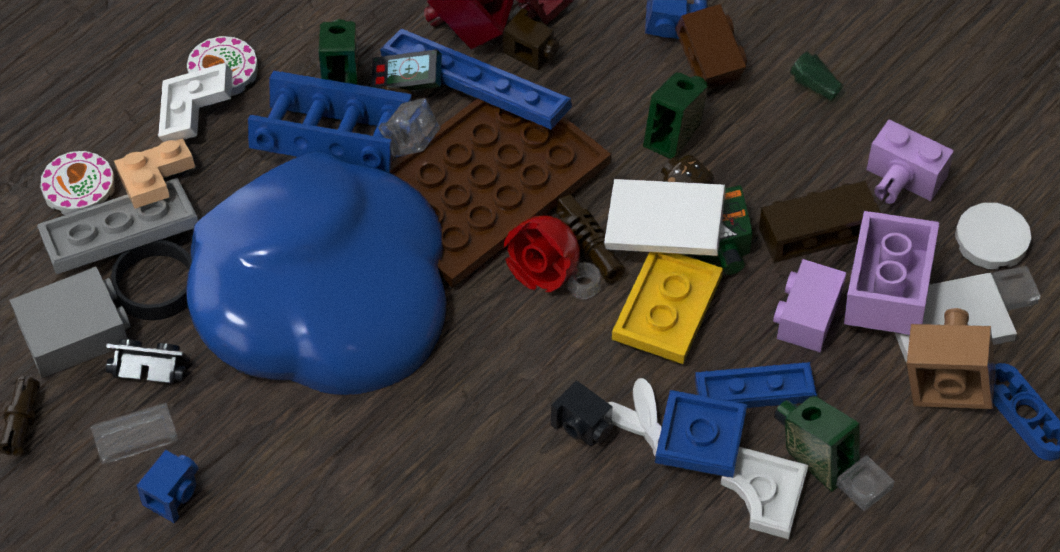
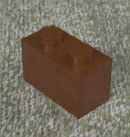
[675,4,747,89]

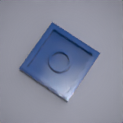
[655,390,747,478]

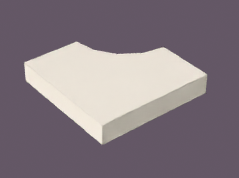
[721,447,808,539]

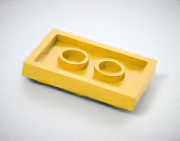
[612,252,723,364]

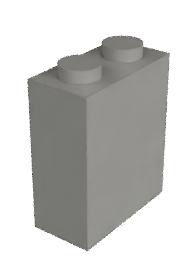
[10,267,131,378]

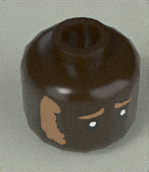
[661,155,714,184]

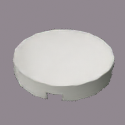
[955,203,1031,269]

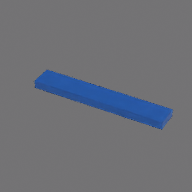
[380,28,572,130]

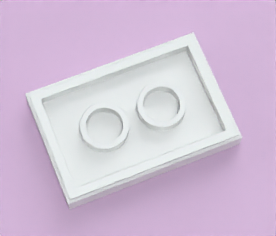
[604,179,726,256]
[894,272,1017,363]

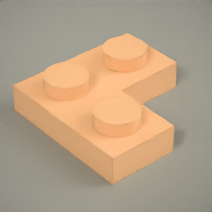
[114,138,195,209]

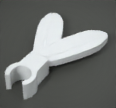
[607,378,662,456]

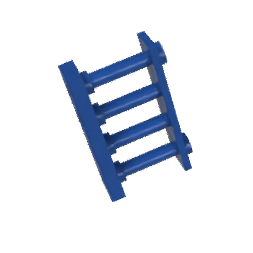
[248,70,412,172]

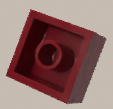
[424,0,514,49]

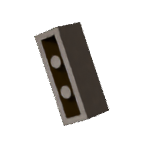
[758,181,881,263]

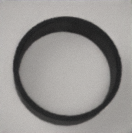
[111,240,192,321]

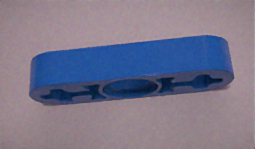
[993,363,1060,461]

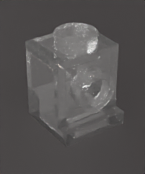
[378,98,440,157]

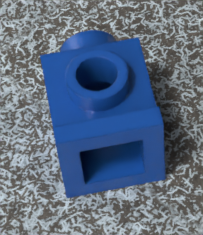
[136,450,199,523]

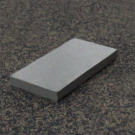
[37,178,198,274]

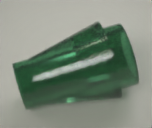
[790,51,844,101]

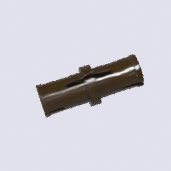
[0,376,40,456]

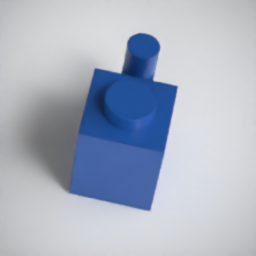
[645,0,708,39]

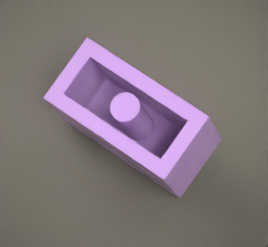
[773,259,846,352]

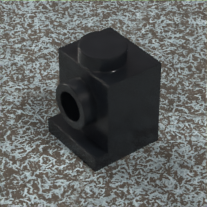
[551,380,613,447]

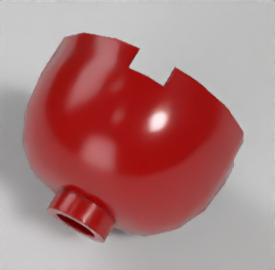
[504,216,580,292]

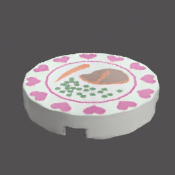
[187,36,258,96]
[40,151,115,215]

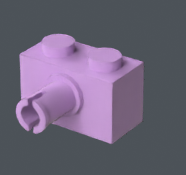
[866,119,954,204]

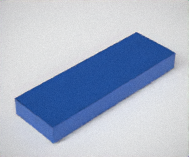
[695,362,816,408]

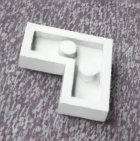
[158,63,232,142]

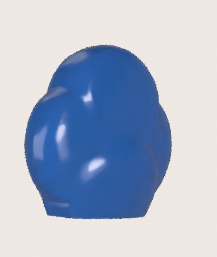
[186,151,446,395]

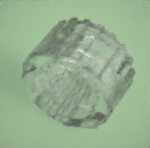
[567,262,601,299]

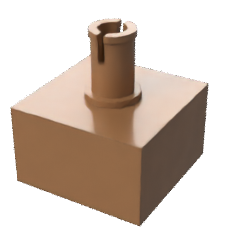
[907,308,996,409]

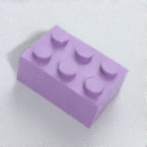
[844,211,939,335]

